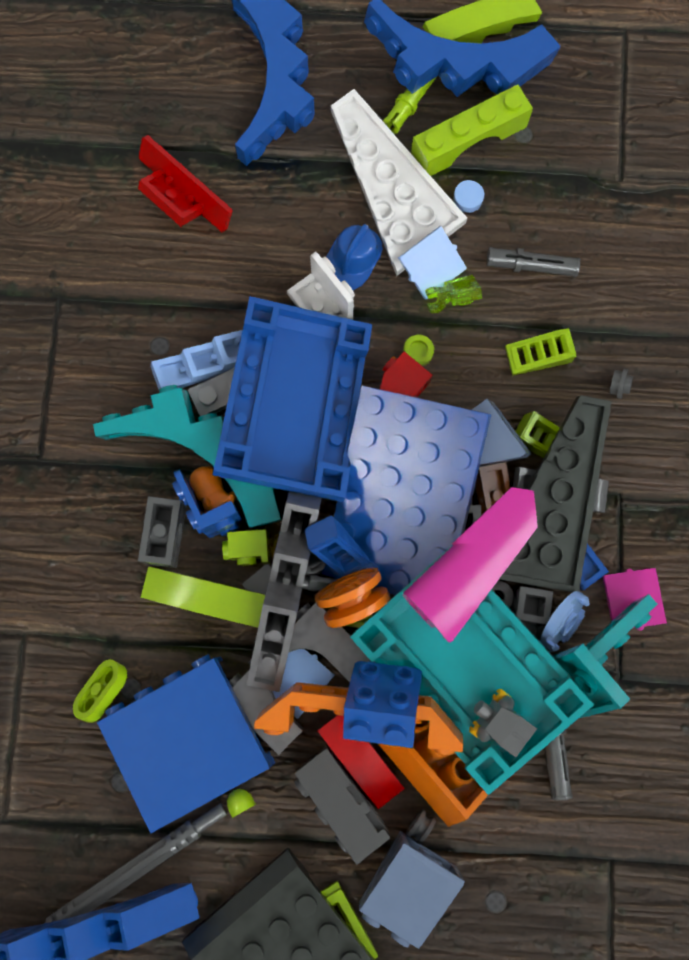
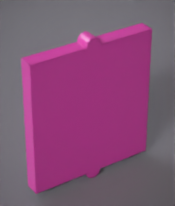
[603,568,667,631]

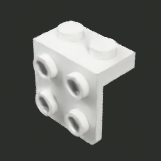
[287,252,355,320]

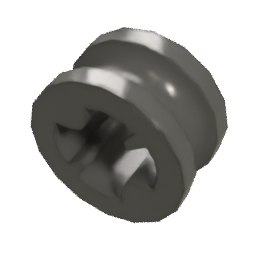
[405,809,436,845]

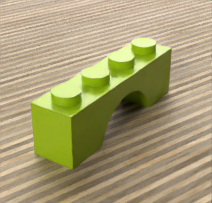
[411,84,533,176]

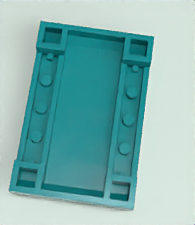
[350,546,594,795]

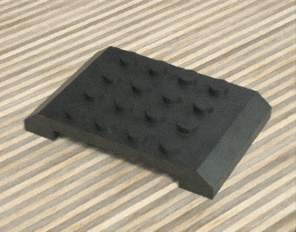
[182,847,375,960]

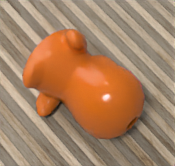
[189,466,237,513]

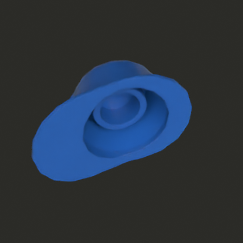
[326,224,383,290]

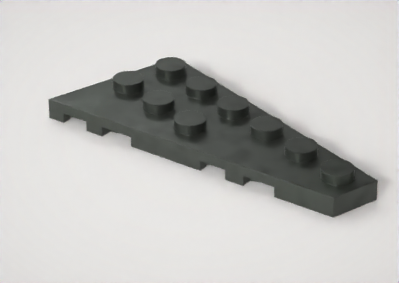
[499,395,612,592]

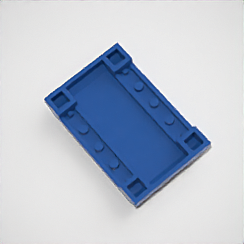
[212,296,372,502]

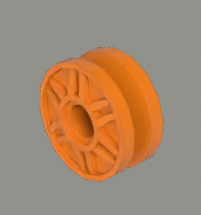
[315,567,391,628]

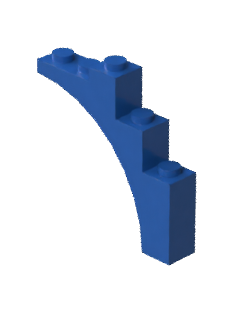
[232,0,315,166]
[364,0,561,97]

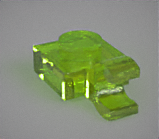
[425,275,482,313]

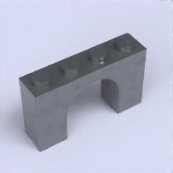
[229,603,370,755]

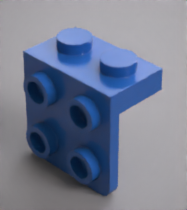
[172,469,243,539]
[343,661,422,748]

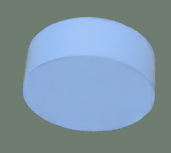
[453,180,484,213]

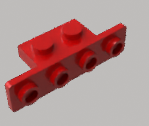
[138,135,233,232]

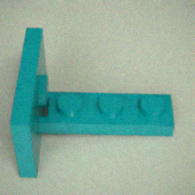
[553,594,658,718]

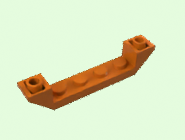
[254,682,463,755]

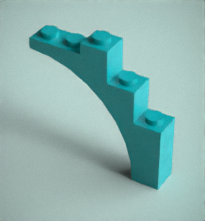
[93,385,283,528]

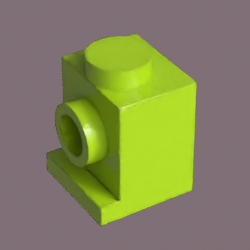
[222,529,270,566]

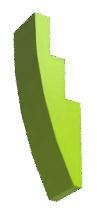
[423,0,542,44]
[141,566,265,628]

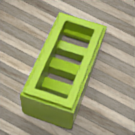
[505,328,576,376]
[515,411,559,458]

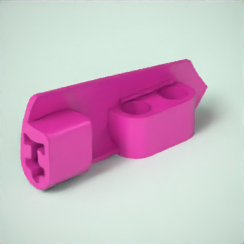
[403,487,538,643]

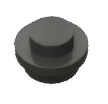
[610,368,634,399]

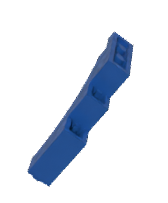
[0,883,199,960]

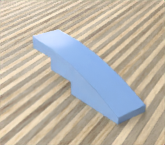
[150,330,242,389]

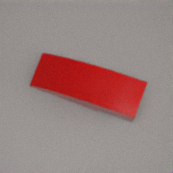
[318,715,405,809]

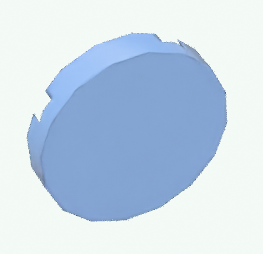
[540,591,589,652]

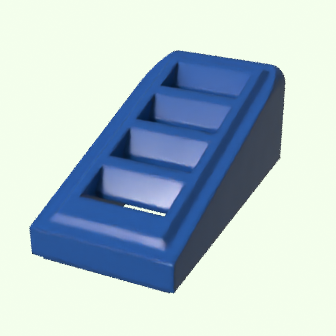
[305,516,370,577]

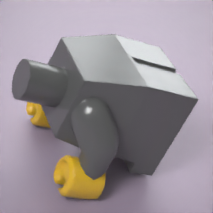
[469,689,537,757]

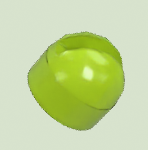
[227,789,256,818]

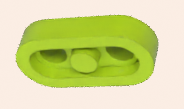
[73,659,127,723]

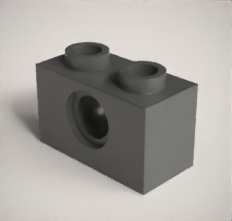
[138,496,187,568]

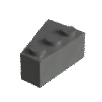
[294,746,390,865]

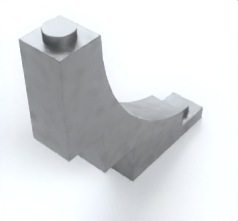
[247,491,322,692]

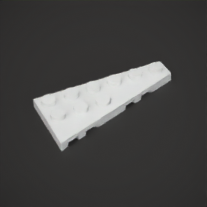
[331,89,467,276]

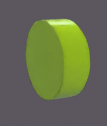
[403,335,434,366]

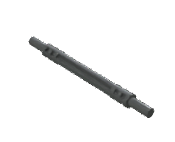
[45,803,227,923]

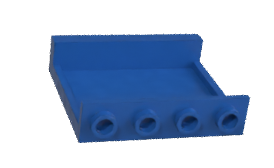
[97,654,275,833]

